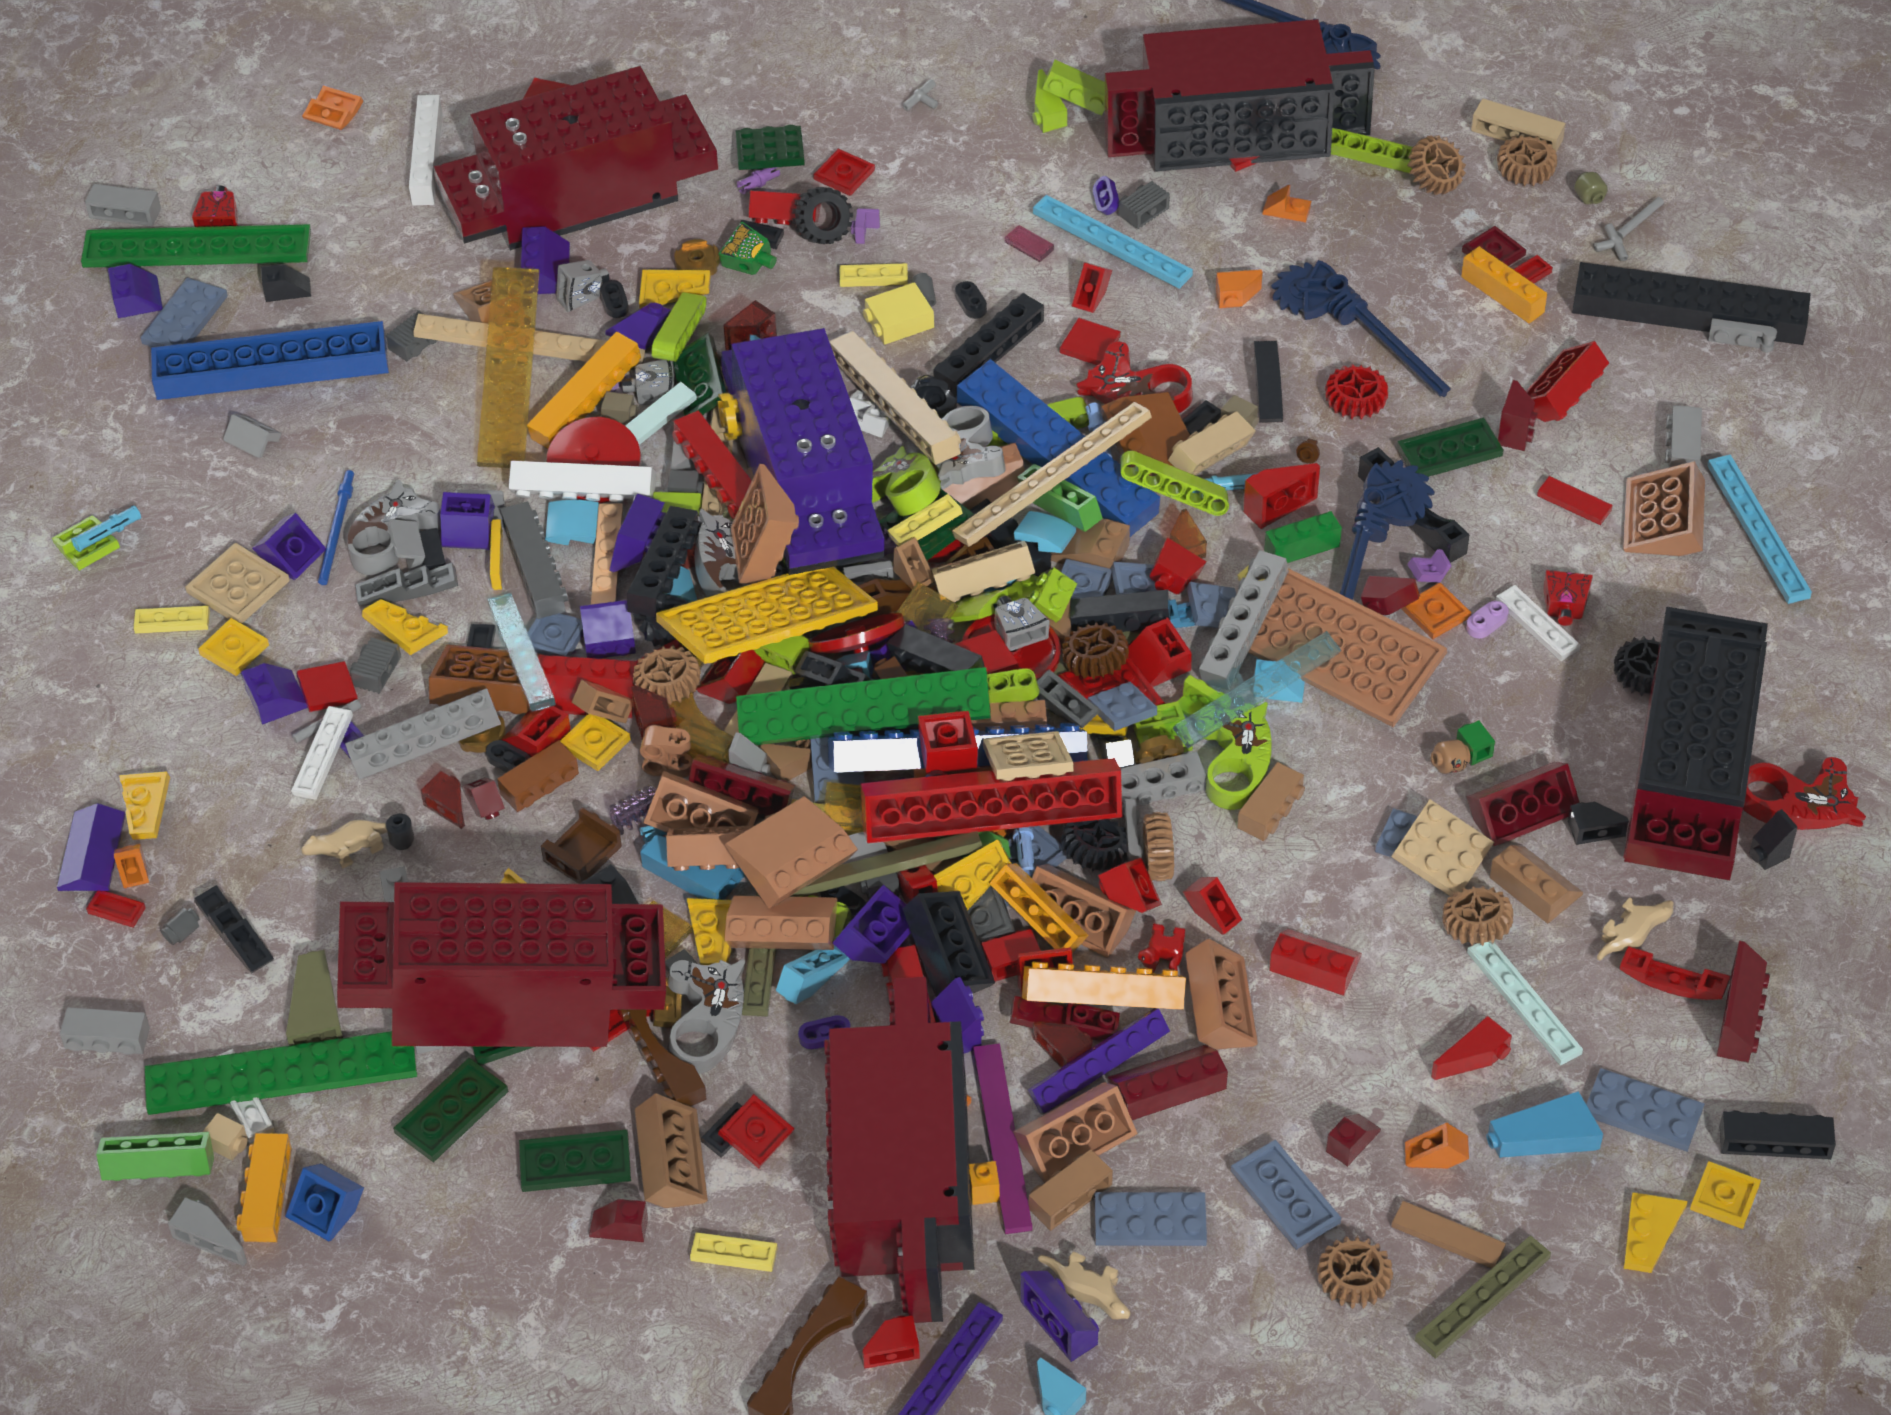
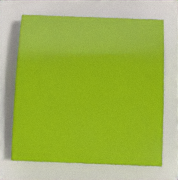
[51,515,120,571]
[943,589,1009,623]
[1133,701,1193,753]

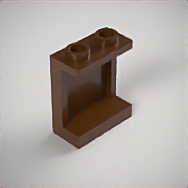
[541,807,622,884]

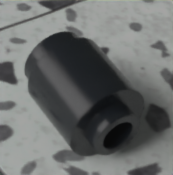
[386,813,414,850]

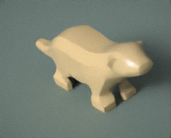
[301,820,387,869]
[1597,897,1674,961]
[1038,1252,1130,1320]

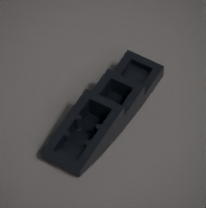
[1254,341,1283,423]
[794,651,872,686]
[194,885,274,974]

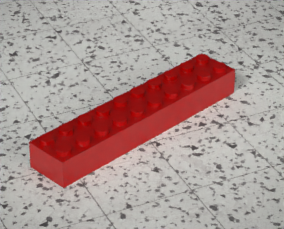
[861,758,1122,843]

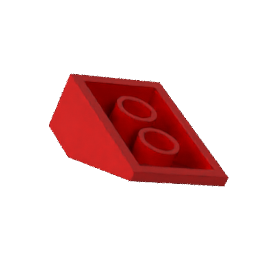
[1243,463,1320,529]

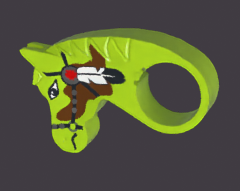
[872,446,941,516]
[1197,702,1271,810]

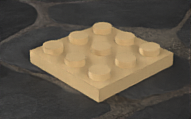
[185,543,290,624]
[983,731,1073,781]
[1391,799,1494,897]

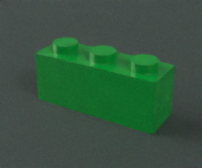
[1264,511,1342,563]

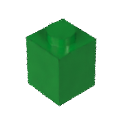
[1456,720,1495,766]

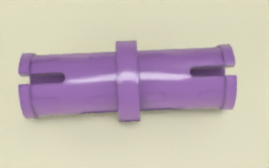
[737,167,780,194]

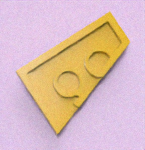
[639,270,711,309]
[362,599,448,655]
[119,772,170,840]
[934,839,1012,911]
[687,898,732,965]
[1623,1192,1688,1273]

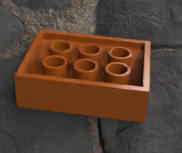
[1102,392,1190,476]
[429,644,543,714]

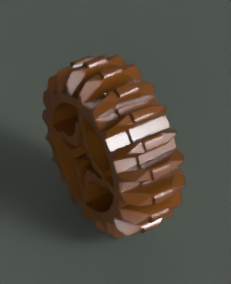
[1062,623,1129,680]

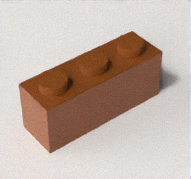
[497,740,579,812]

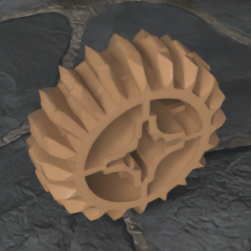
[1497,134,1558,187]
[1407,135,1466,195]
[633,645,701,706]
[1143,812,1175,881]
[1442,885,1514,946]
[1317,1235,1393,1309]

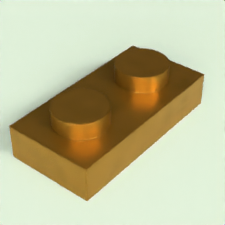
[653,978,682,1028]

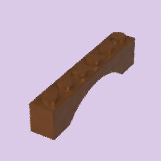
[858,537,995,619]
[618,1009,707,1107]
[747,1276,868,1415]

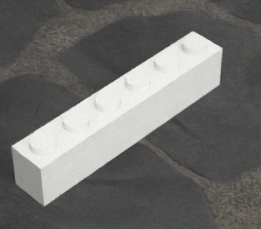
[409,95,443,206]
[509,461,656,502]

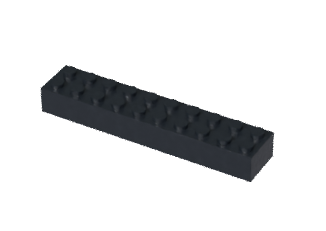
[1572,262,1811,345]

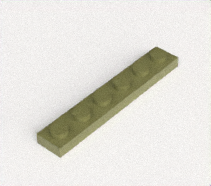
[1415,1235,1551,1359]

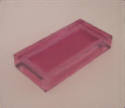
[1005,225,1054,262]

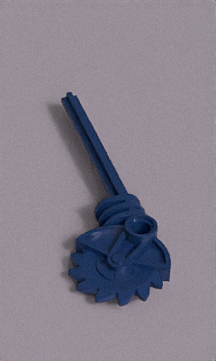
[1220,0,1381,69]
[1271,260,1451,398]
[1339,460,1435,600]

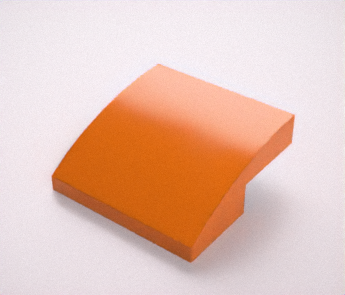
[302,85,364,130]

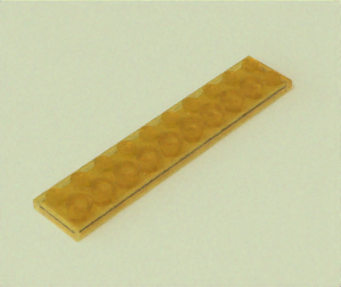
[477,267,540,468]

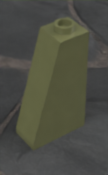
[286,950,343,1046]

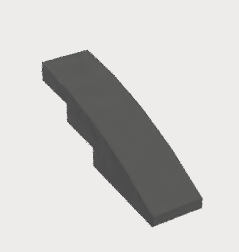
[355,562,458,605]

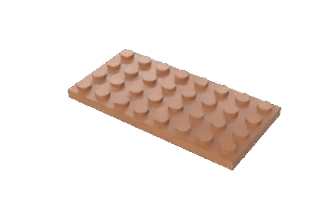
[1228,568,1447,728]

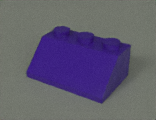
[520,227,570,295]
[609,493,666,572]
[833,885,911,963]
[1021,1271,1099,1362]

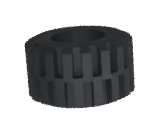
[792,187,853,244]

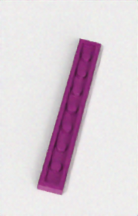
[973,1043,1032,1234]

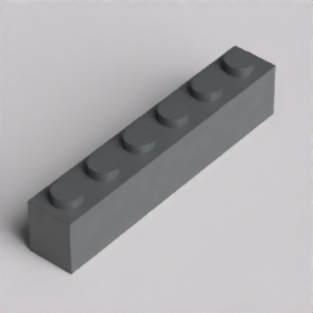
[500,502,568,619]

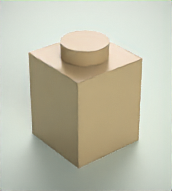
[203,1113,248,1161]

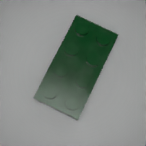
[673,332,727,416]
[1397,417,1504,477]
[393,1058,509,1163]
[519,1129,631,1192]

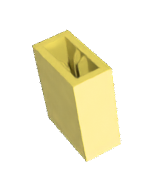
[863,282,934,345]

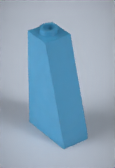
[640,835,746,900]
[1486,1091,1603,1158]

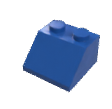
[285,1163,364,1242]

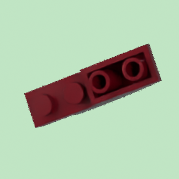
[1009,996,1120,1040]

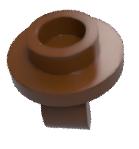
[1296,438,1320,464]

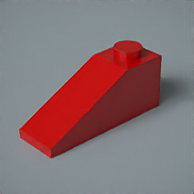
[1431,1016,1512,1080]

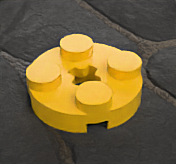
[718,393,742,441]

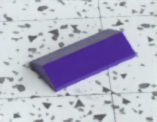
[57,803,126,891]

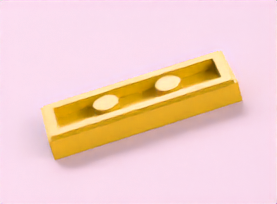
[490,519,503,590]

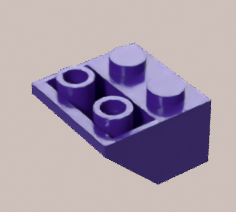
[440,492,495,550]
[931,977,984,1054]

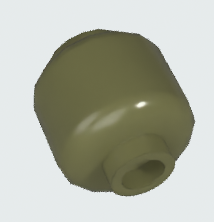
[1574,172,1608,204]

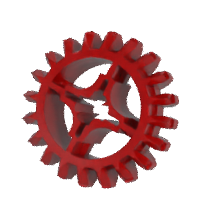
[1325,364,1388,420]

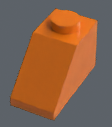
[1216,269,1263,308]
[114,844,149,888]
[1405,1122,1469,1169]

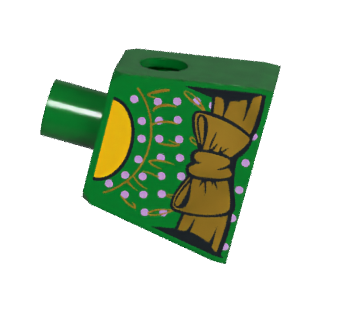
[718,222,777,275]

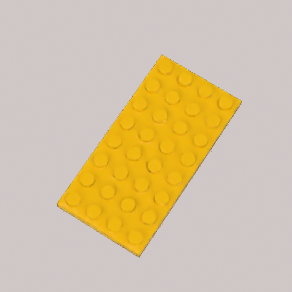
[656,567,878,664]

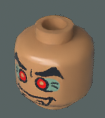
[1431,739,1470,774]

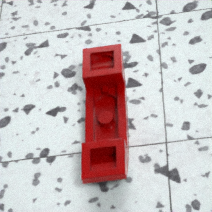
[1620,946,1731,1000]

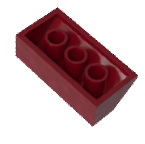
[689,754,795,817]
[1466,761,1580,847]
[1717,940,1770,1063]
[1107,1044,1228,1120]

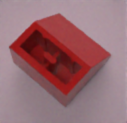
[1128,618,1192,687]
[501,703,571,757]

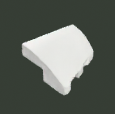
[850,390,891,438]

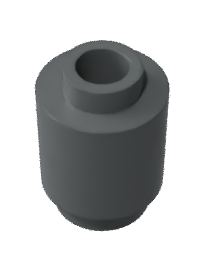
[160,907,200,945]

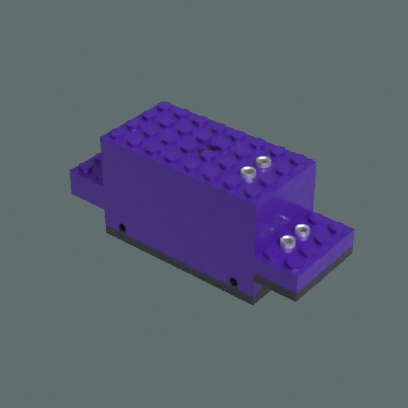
[721,328,884,575]

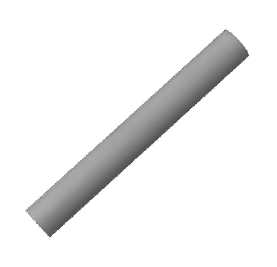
[1617,197,1664,239]
[292,699,361,743]

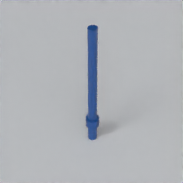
[318,470,354,585]

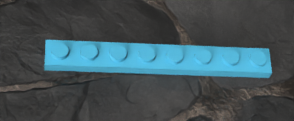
[1033,195,1193,289]
[1708,454,1812,604]

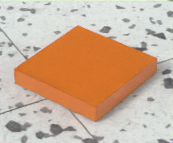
[1402,582,1471,640]

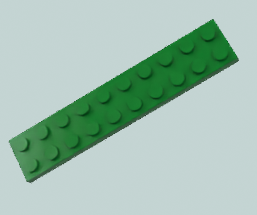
[81,224,311,268]
[736,667,991,745]
[145,1031,417,1115]

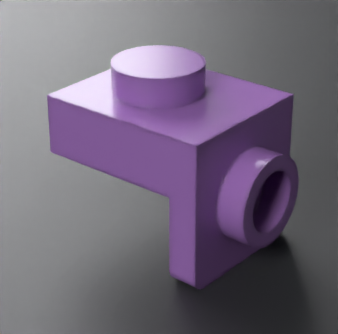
[851,208,880,244]
[1407,549,1451,583]

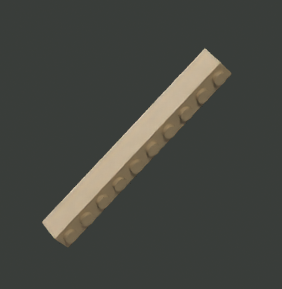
[829,331,961,465]

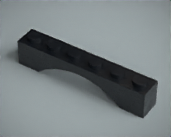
[1358,447,1470,563]

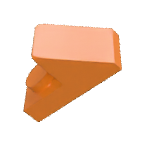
[1262,185,1311,222]

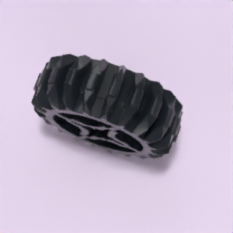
[1614,636,1660,697]
[1061,819,1128,873]

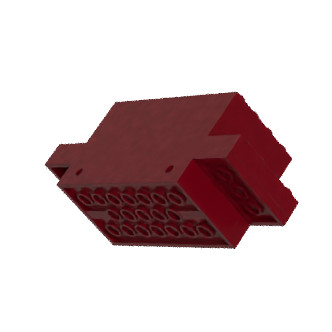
[337,882,666,1047]

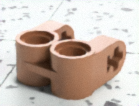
[640,725,693,778]

